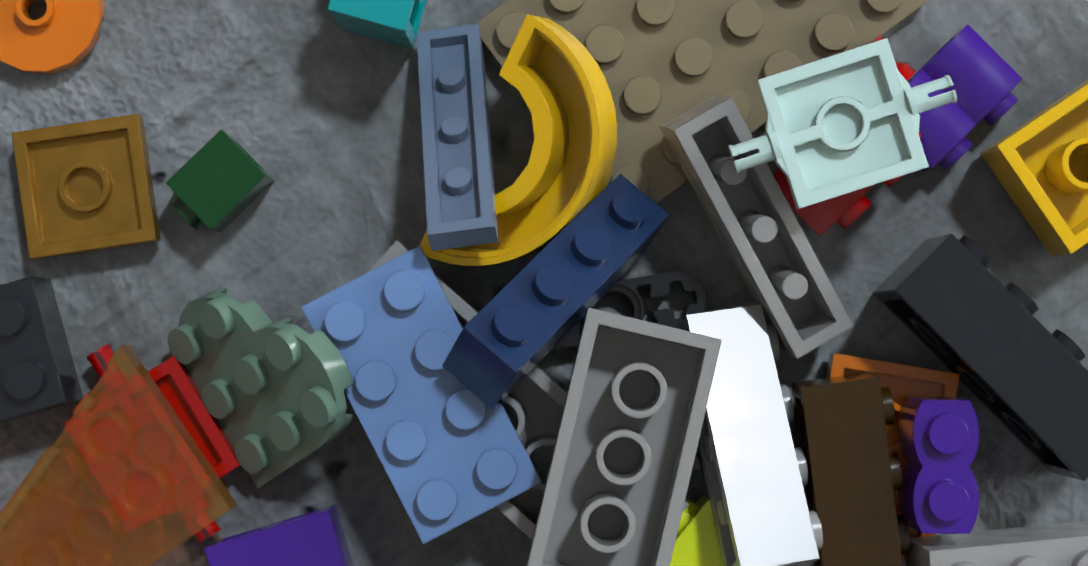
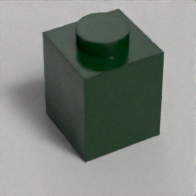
[166,129,275,233]

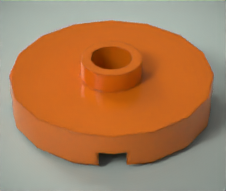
[0,0,105,74]

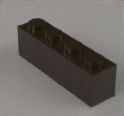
[791,373,910,566]

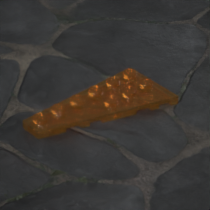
[0,344,238,566]

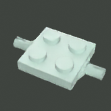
[728,38,957,209]

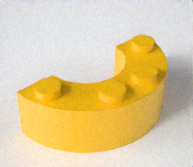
[419,14,617,266]

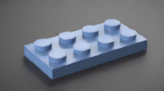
[301,246,542,544]

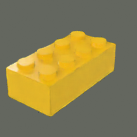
[980,79,1088,257]

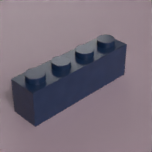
[442,174,670,410]

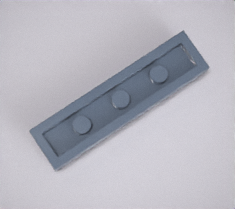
[417,23,499,251]

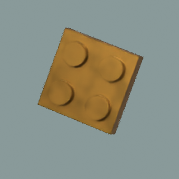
[11,114,161,260]

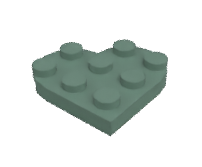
[167,287,353,489]

